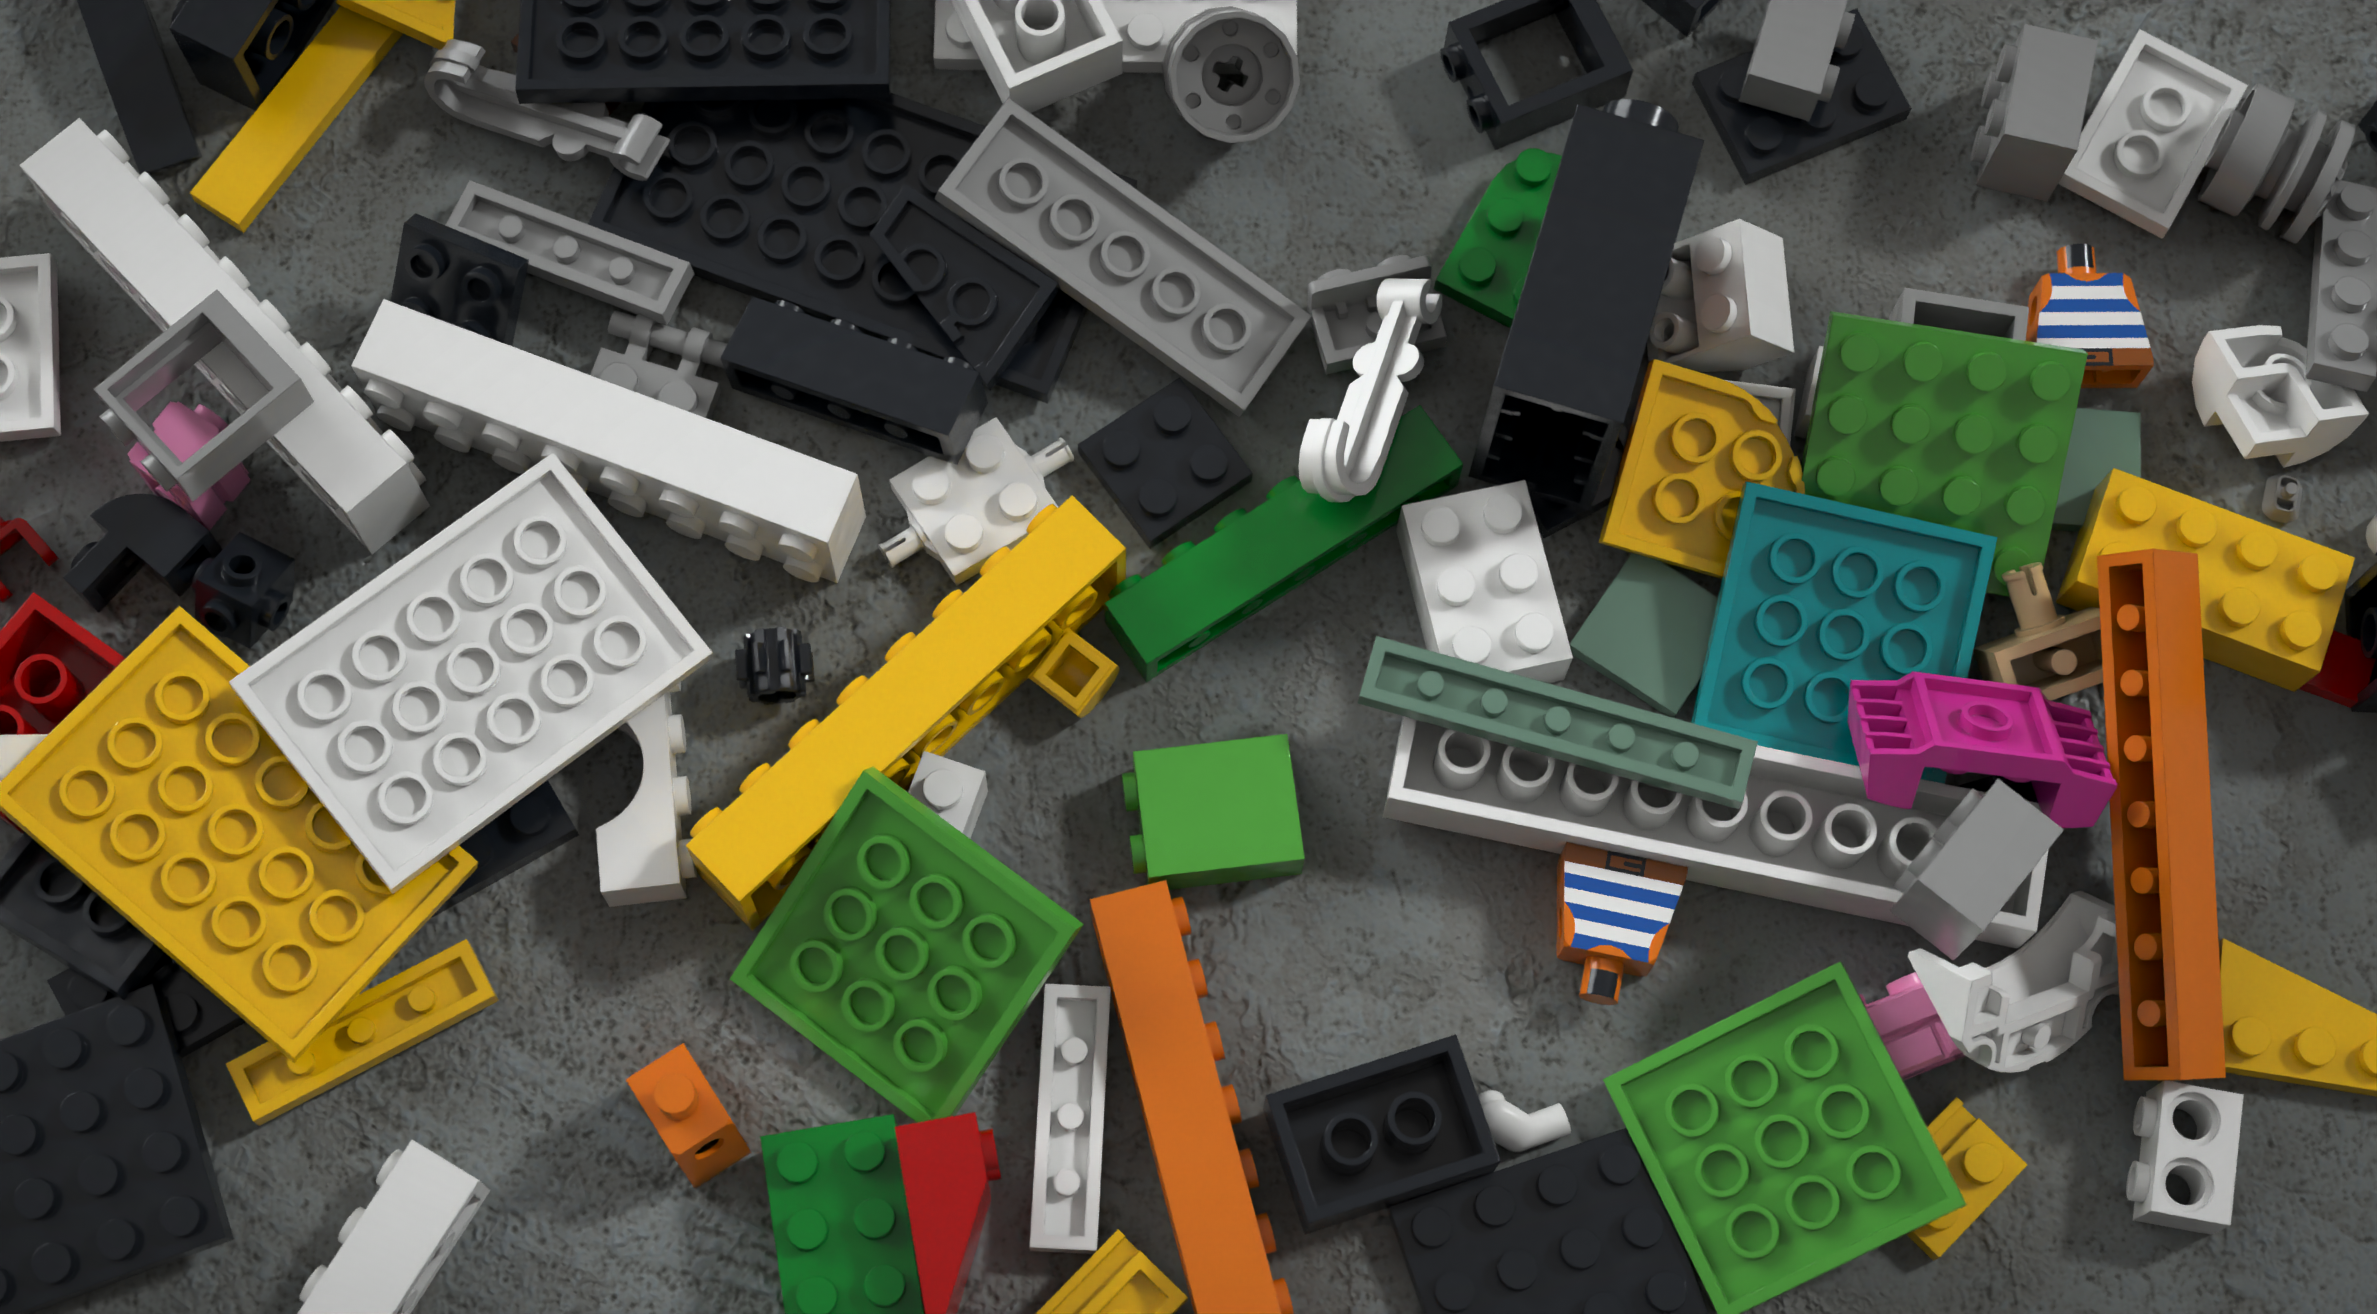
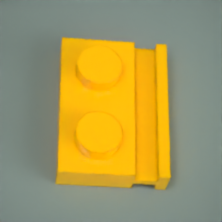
[1906,1097,2028,1261]
[1036,1229,1188,1314]

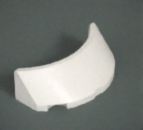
[1908,891,2119,1073]

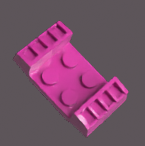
[1847,671,2117,828]

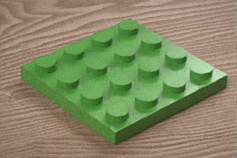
[1801,311,2088,596]
[730,767,1084,1122]
[1603,961,1967,1314]

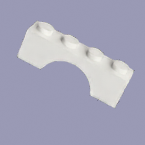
[596,682,697,907]

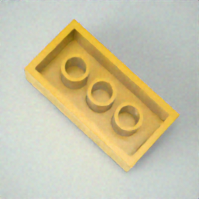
[2055,468,2355,692]

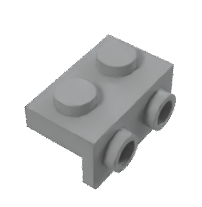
[1307,255,1447,375]

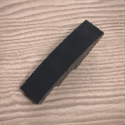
[77,0,202,175]

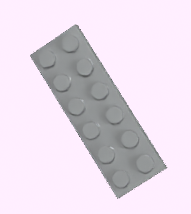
[935,98,1312,417]

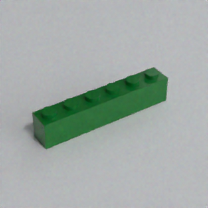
[1104,405,1463,683]

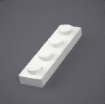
[1030,983,1111,1254]

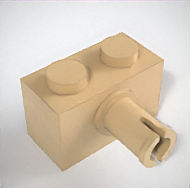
[1973,562,2103,701]

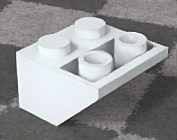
[1647,219,1794,372]

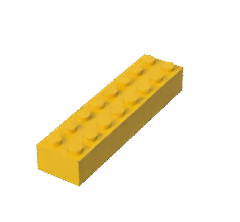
[686,495,1126,931]

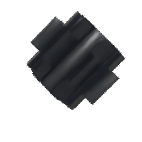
[735,627,815,705]

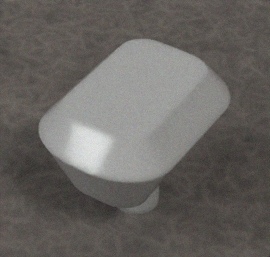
[2262,475,2303,523]

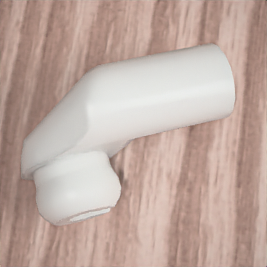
[1478,1090,1571,1152]

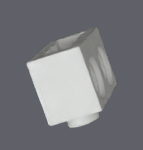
[2126,1080,2244,1235]

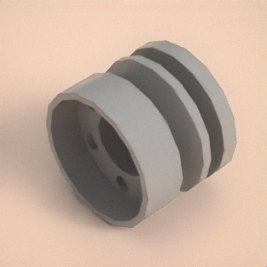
[1162,6,1300,143]

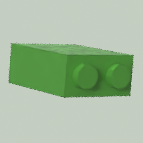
[1122,734,1305,890]

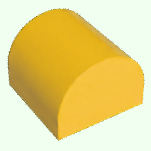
[1028,627,1120,718]

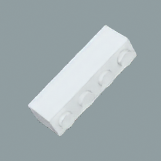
[297,1140,490,1314]

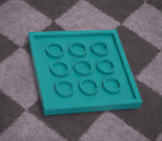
[1691,482,1997,784]

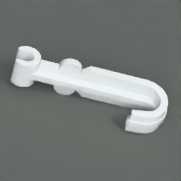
[1298,278,1442,502]

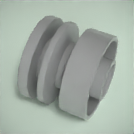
[2198,83,2356,244]

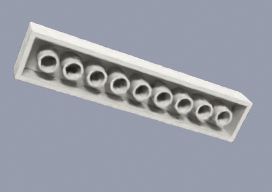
[1383,716,2049,949]

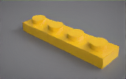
[225,939,499,1126]

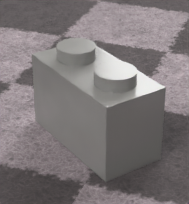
[1739,0,1855,121]

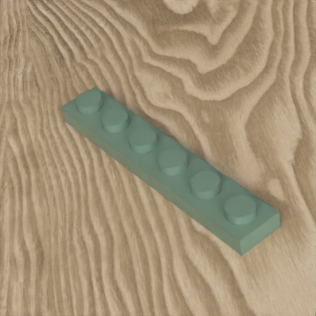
[1358,636,1758,809]

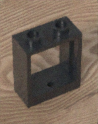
[1440,0,1633,150]

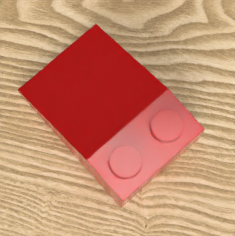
[895,1112,1001,1314]

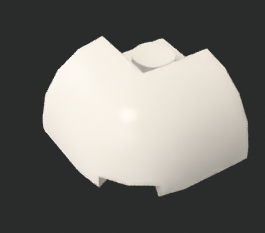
[2192,325,2369,468]

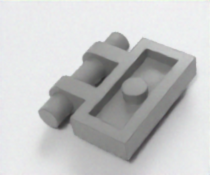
[590,310,727,420]

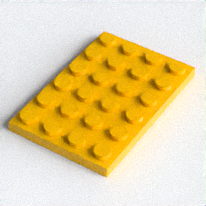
[0,606,478,1063]

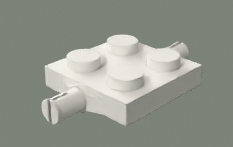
[878,417,1074,586]

